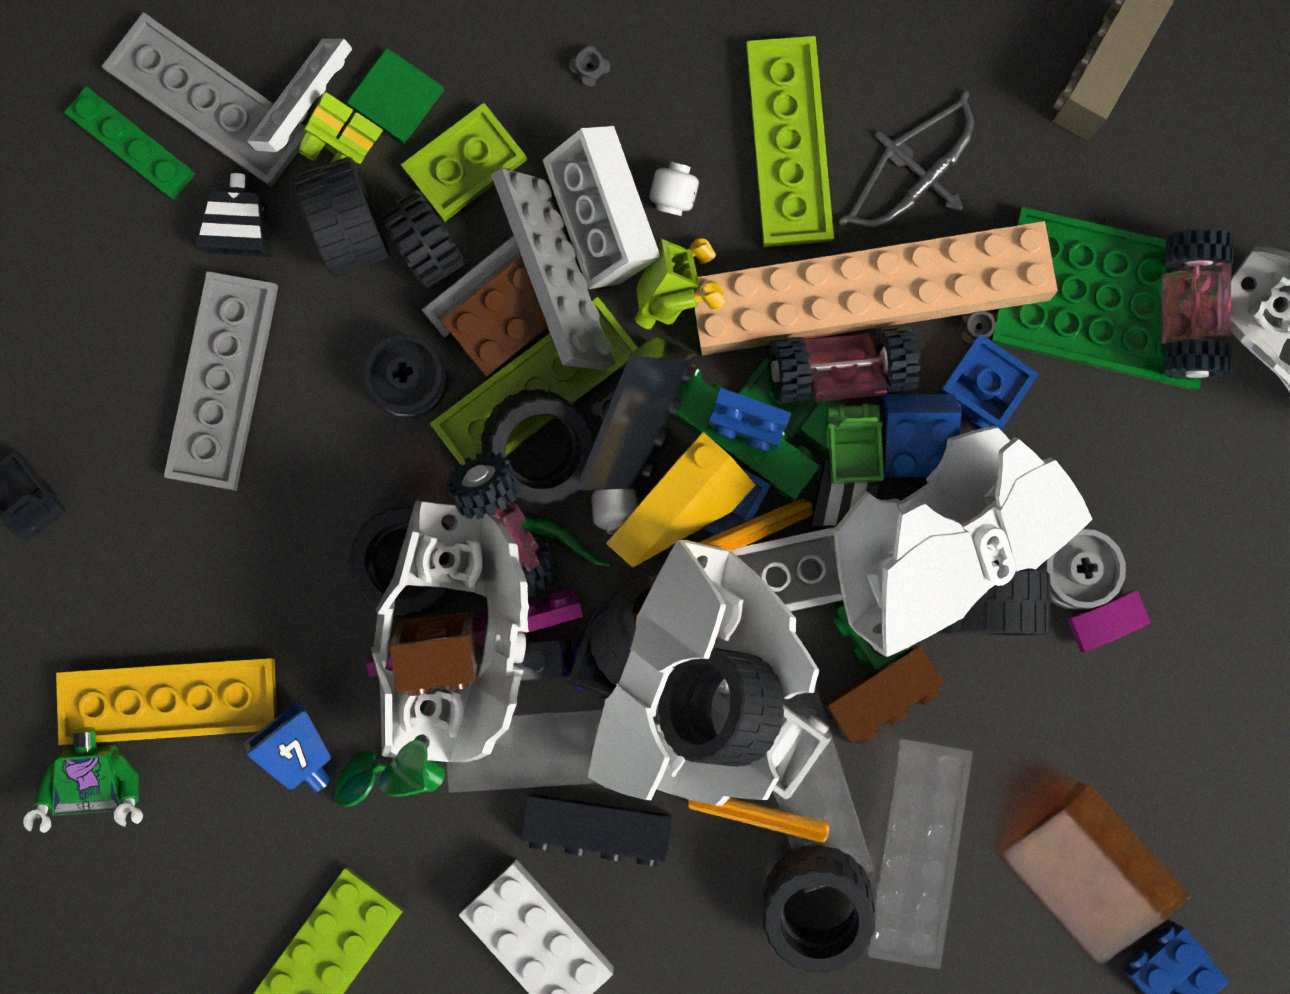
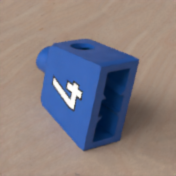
[244,700,331,792]

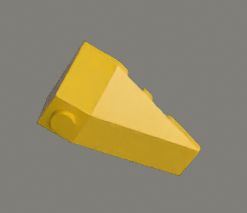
[606,432,756,568]

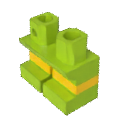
[298,92,383,166]

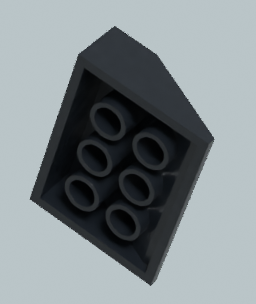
[576,336,697,491]

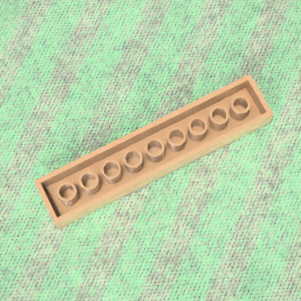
[695,221,1058,356]

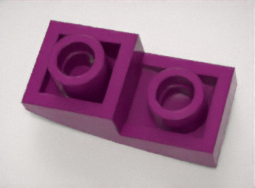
[1067,590,1151,652]

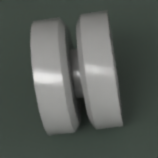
[1036,529,1126,610]

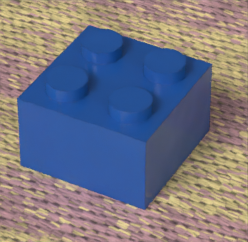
[881,394,962,478]

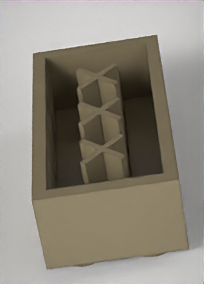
[1052,0,1174,142]

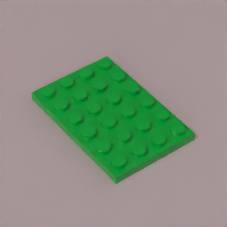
[991,206,1224,391]

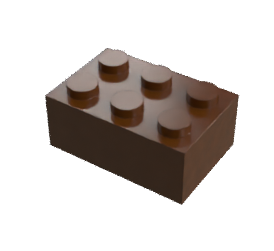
[437,252,548,376]
[389,611,478,696]
[821,646,945,745]

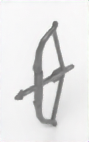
[838,90,975,228]

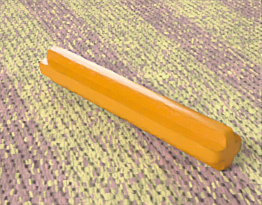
[699,498,813,551]
[688,797,830,843]

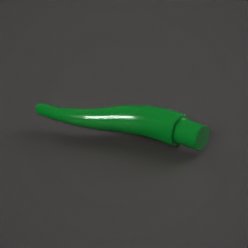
[521,516,611,567]

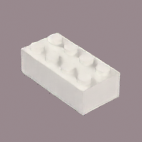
[543,126,661,289]
[732,527,843,612]
[459,859,614,994]

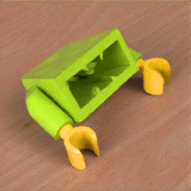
[634,238,725,329]

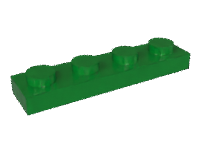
[64,86,195,200]

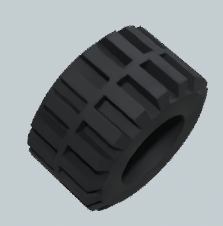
[379,189,464,288]

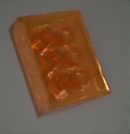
[1001,782,1191,965]

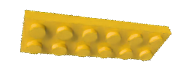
[56,658,277,745]

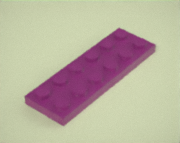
[365,587,583,678]

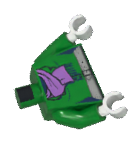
[23,727,143,833]

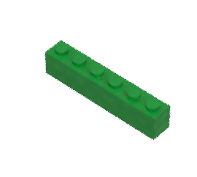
[645,340,820,503]

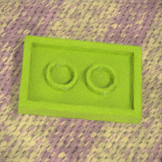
[401,103,527,222]

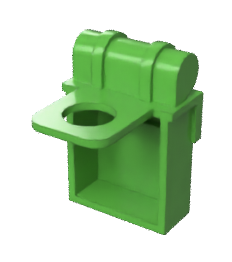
[826,403,884,484]

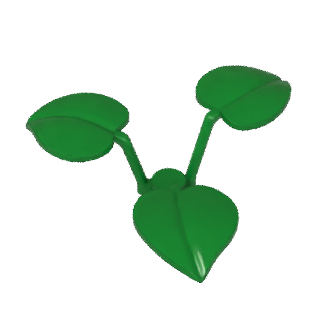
[334,700,445,808]

